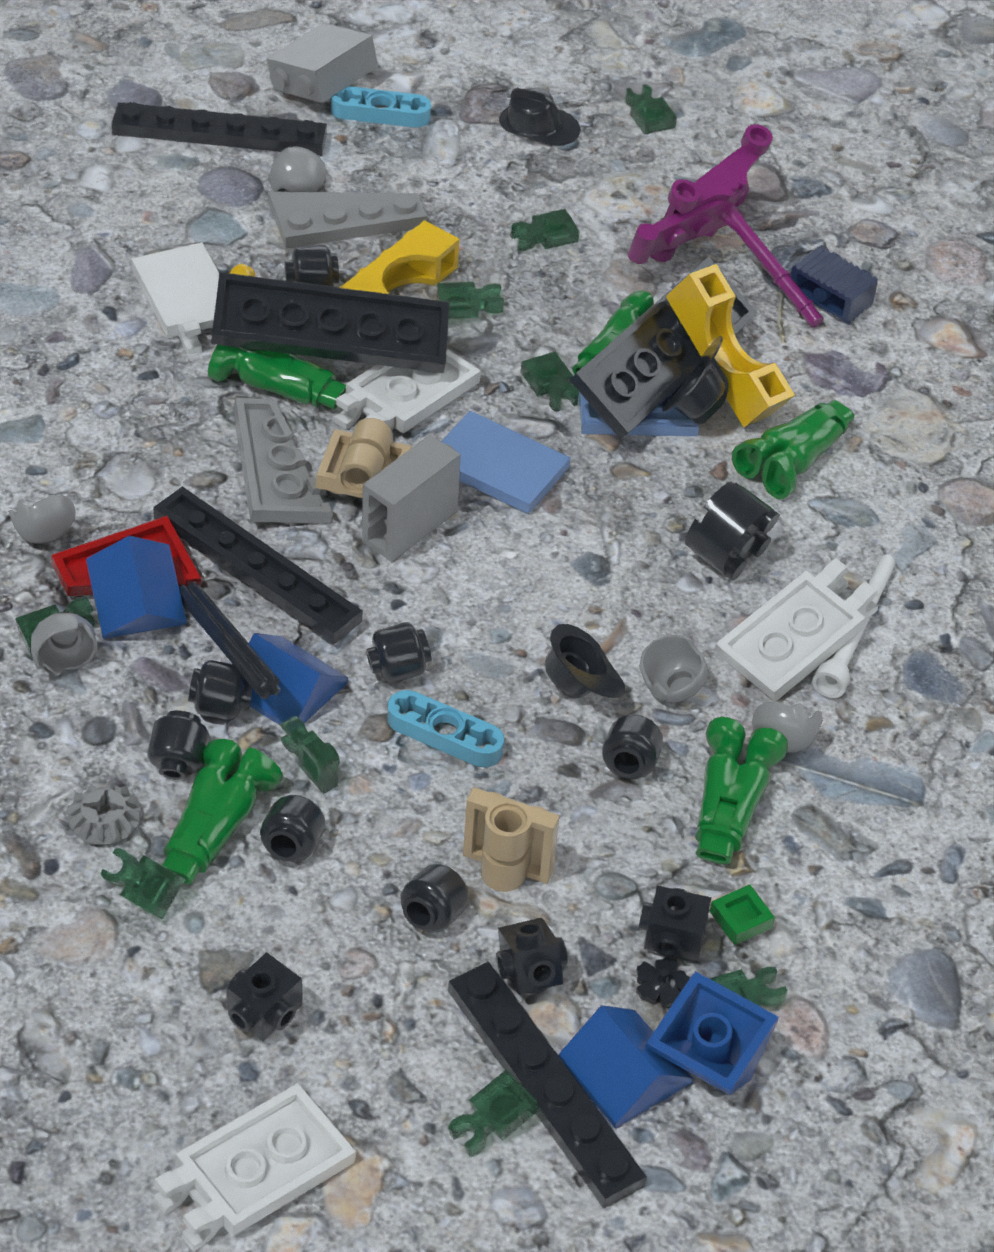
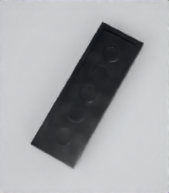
[569,256,758,439]
[211,272,450,373]

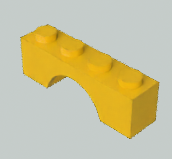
[338,220,460,294]
[665,264,795,428]

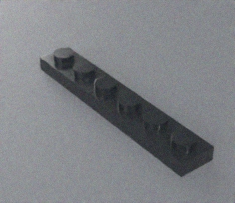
[111,102,327,156]
[153,486,363,645]
[448,961,647,1209]

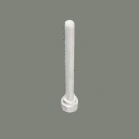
[812,554,896,698]

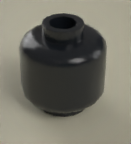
[284,245,339,287]
[366,622,432,683]
[188,660,253,720]
[147,710,209,780]
[602,714,663,780]
[260,795,326,863]
[400,864,469,933]

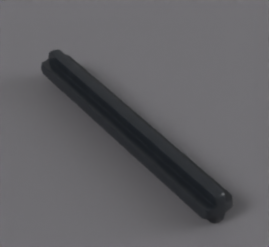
[179,581,281,699]

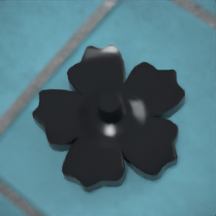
[636,956,691,1008]

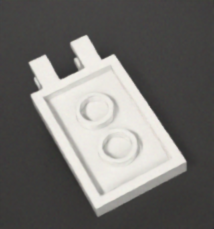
[131,242,219,355]
[335,350,481,433]
[715,558,878,702]
[153,1083,356,1252]

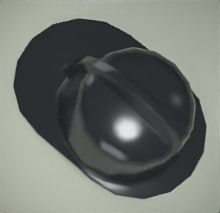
[499,88,581,146]
[662,336,729,425]
[545,624,625,698]

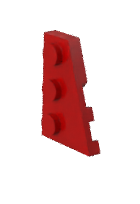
[51,516,201,596]

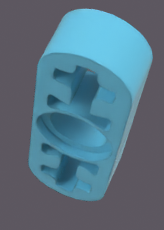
[331,86,431,128]
[387,690,504,767]

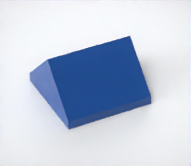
[86,536,187,639]
[246,633,348,734]
[646,971,779,1095]
[559,1005,693,1129]

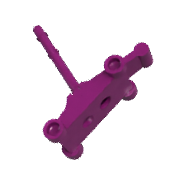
[627,124,824,328]

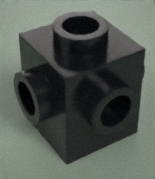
[638,885,712,961]
[496,917,568,995]
[227,952,302,1042]

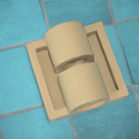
[315,418,412,498]
[463,787,560,892]

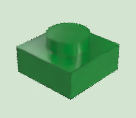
[710,884,775,946]

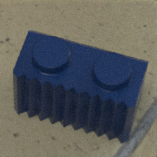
[790,245,878,324]

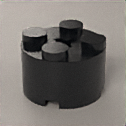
[685,481,780,581]

